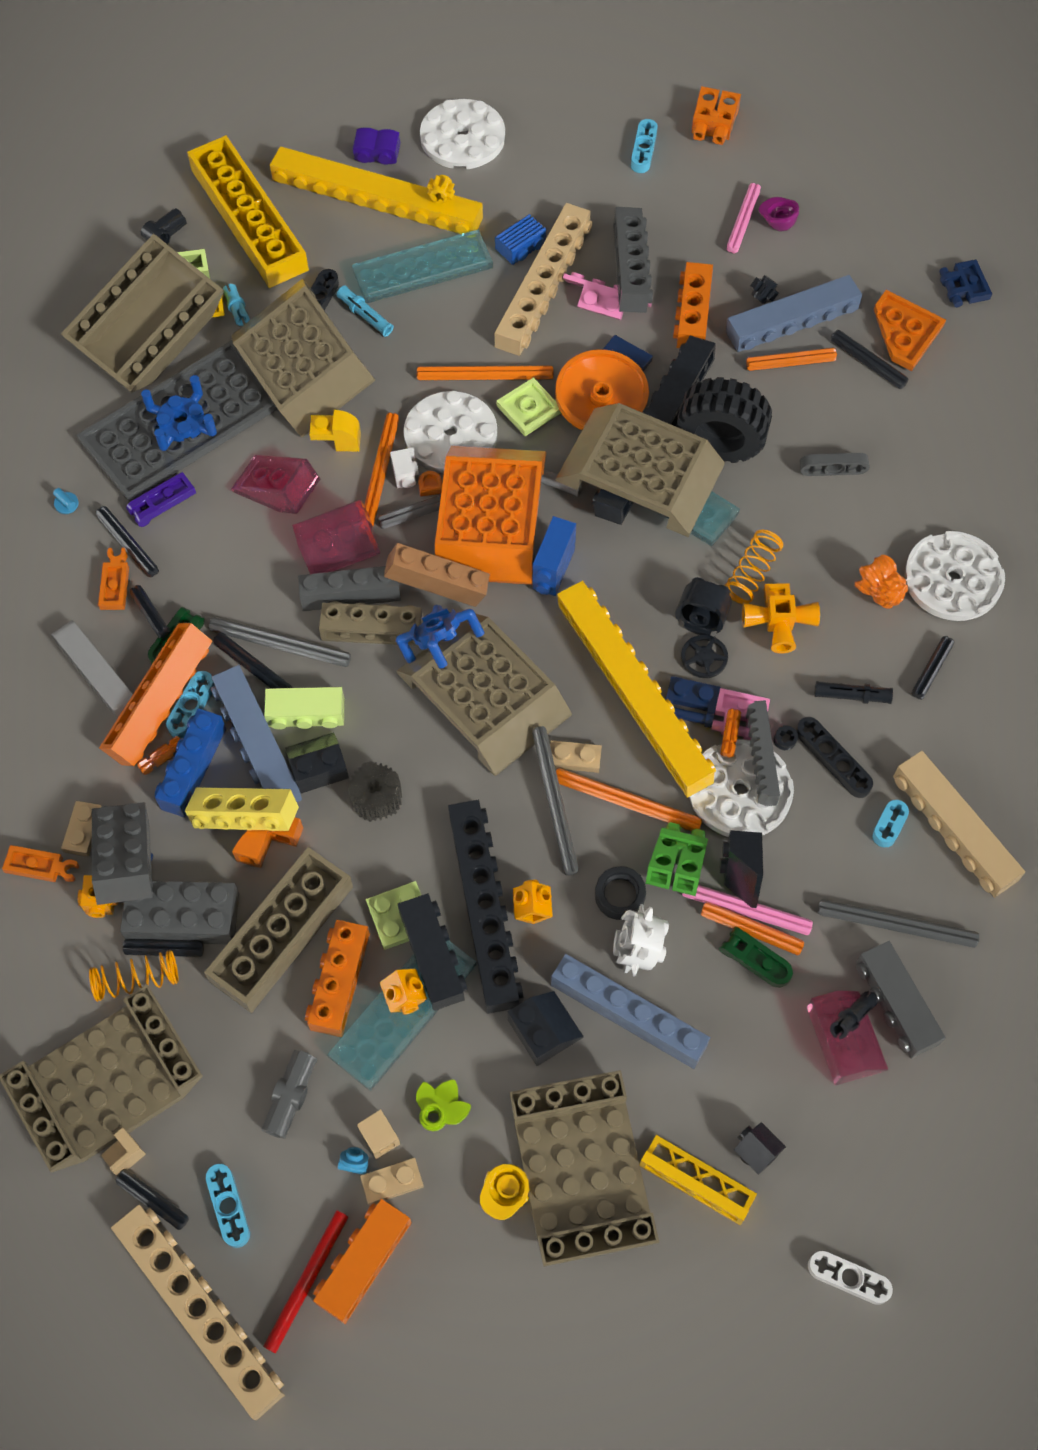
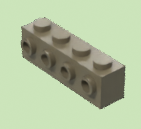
[319,601,423,646]

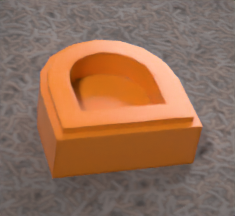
[418,471,443,497]

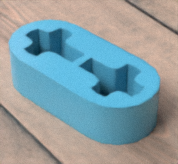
[872,800,909,848]

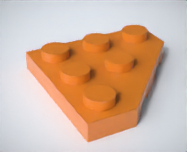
[874,290,946,371]

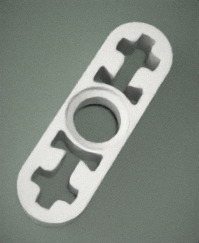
[808,1251,893,1305]

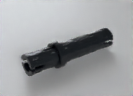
[814,681,893,704]
[830,991,878,1039]

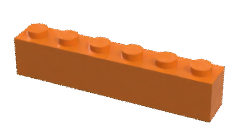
[99,623,212,766]

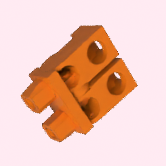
[692,86,741,145]

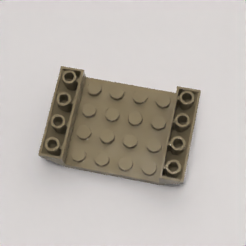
[231,279,376,438]
[555,403,725,537]
[397,613,572,776]
[0,984,203,1173]
[510,1070,659,1267]

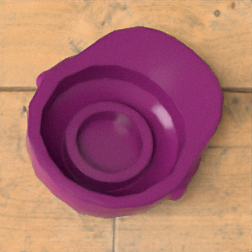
[758,197,799,231]

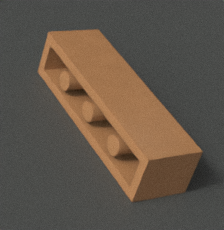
[384,543,490,607]

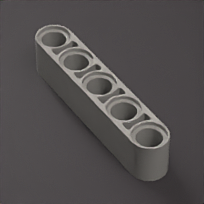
[51,620,133,719]

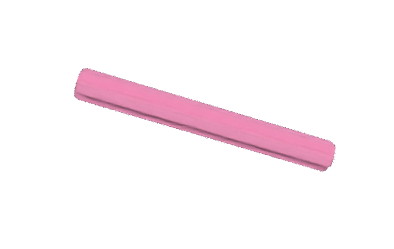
[682,885,813,935]

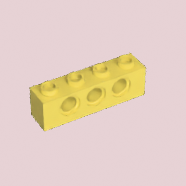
[185,787,299,831]

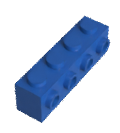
[155,708,226,818]

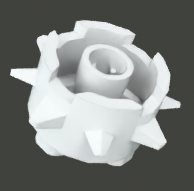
[613,904,669,977]

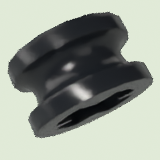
[773,726,798,751]

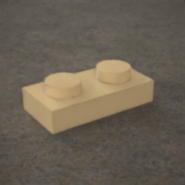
[550,740,602,773]
[61,801,102,857]
[360,1158,424,1206]

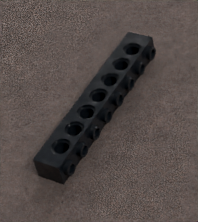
[448,799,524,1014]

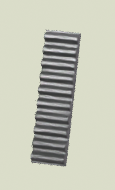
[745,700,780,806]

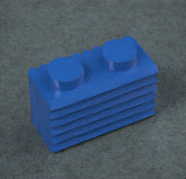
[495,214,546,265]

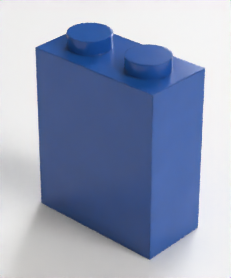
[533,516,576,596]

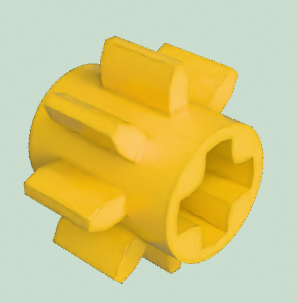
[427,175,455,203]

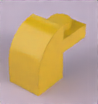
[309,410,361,452]

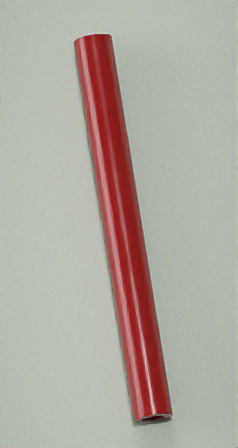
[263,1210,349,1354]

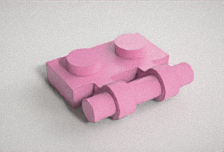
[711,688,770,740]

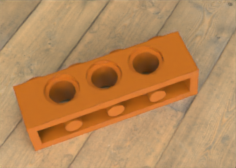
[673,262,713,348]

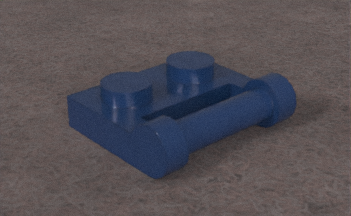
[666,676,721,728]

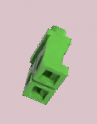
[645,822,708,896]

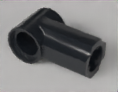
[141,208,187,245]

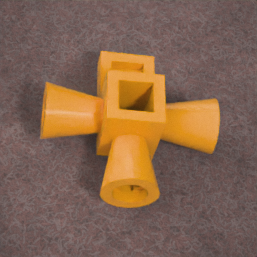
[742,583,820,654]

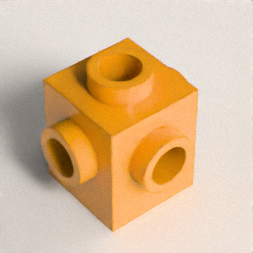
[77,875,119,918]
[513,880,553,924]
[379,969,427,1015]

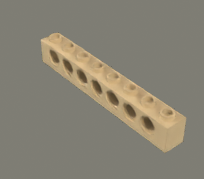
[494,203,592,356]
[111,1204,285,1421]

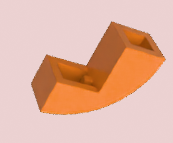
[232,817,303,868]

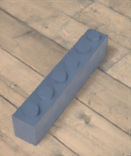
[726,275,862,352]
[210,665,302,802]
[551,954,711,1069]

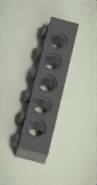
[613,207,653,313]

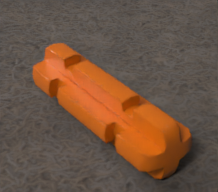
[720,708,742,758]
[137,736,180,775]

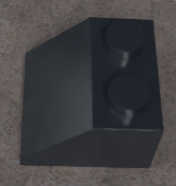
[285,732,349,794]
[719,830,763,908]
[507,991,584,1066]

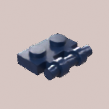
[939,259,992,308]

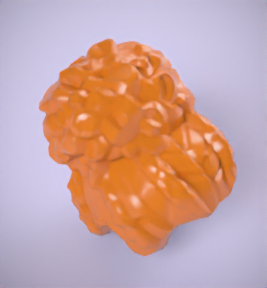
[854,555,908,609]

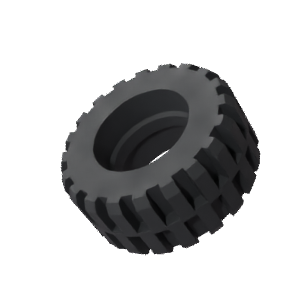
[676,377,772,463]

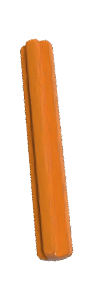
[746,348,837,371]
[701,902,804,955]

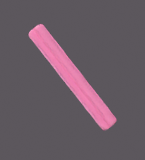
[726,183,761,254]

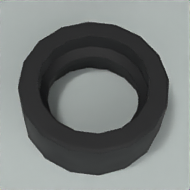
[595,866,646,920]

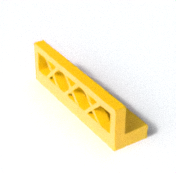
[640,1135,757,1225]

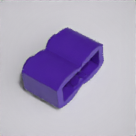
[353,128,401,165]

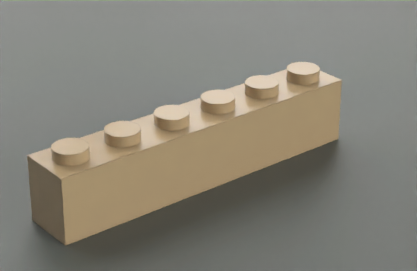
[893,751,1025,898]

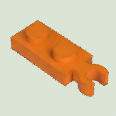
[98,548,129,610]
[2,845,79,882]

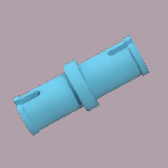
[223,284,250,326]

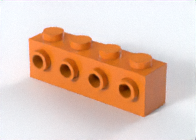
[305,920,370,1037]

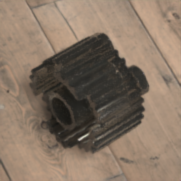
[348,761,402,822]

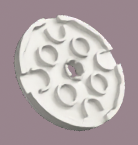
[420,99,505,169]
[404,391,497,474]
[904,531,1005,621]
[689,739,794,837]

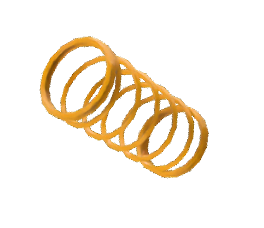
[724,529,783,604]
[89,950,179,1002]

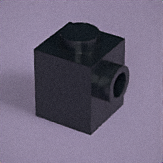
[734,1122,786,1175]

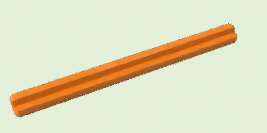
[417,365,554,380]
[359,412,399,535]
[556,768,702,831]

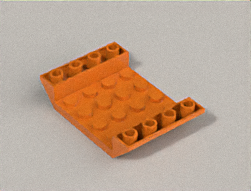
[435,446,546,585]

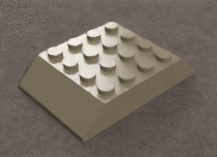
[61,234,224,393]

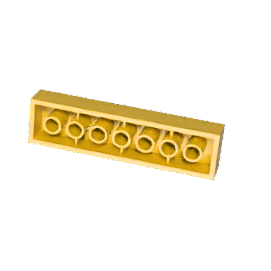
[187,135,309,288]

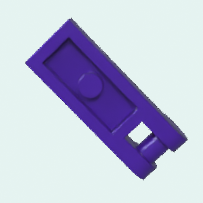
[126,472,196,527]

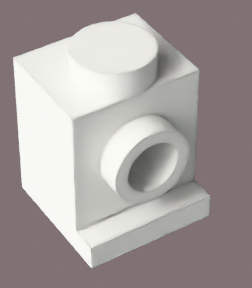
[390,448,419,489]

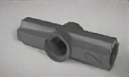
[262,1050,317,1139]

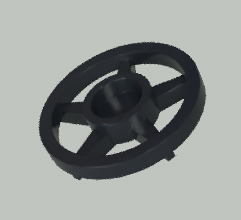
[681,635,728,678]

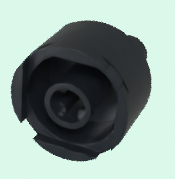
[675,577,732,635]

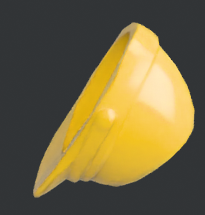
[480,1164,530,1220]

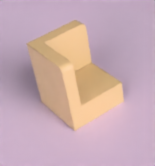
[357,1109,400,1159]
[101,1127,146,1176]

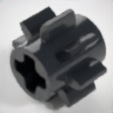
[750,275,779,304]

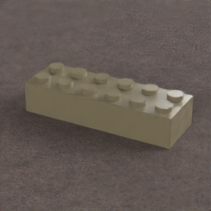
[204,847,353,1013]

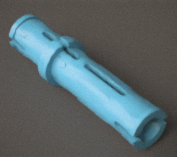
[336,285,394,337]

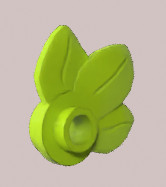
[416,1080,471,1131]

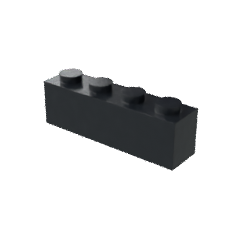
[397,893,468,1011]

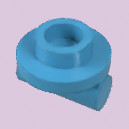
[53,488,79,514]
[338,1147,369,1175]

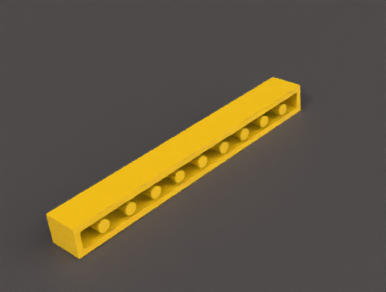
[270,146,483,237]
[557,580,716,798]

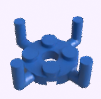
[141,375,217,451]
[396,605,485,669]

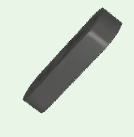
[800,453,870,476]

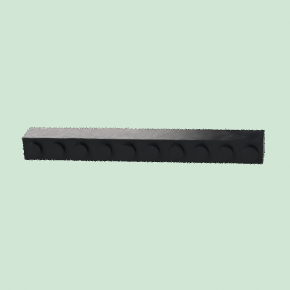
[592,335,716,525]

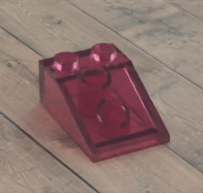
[231,455,320,514]

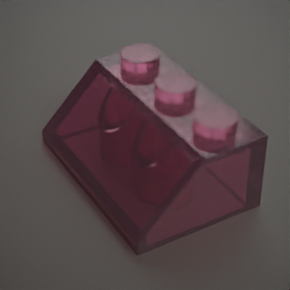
[292,500,380,574]
[807,991,888,1086]

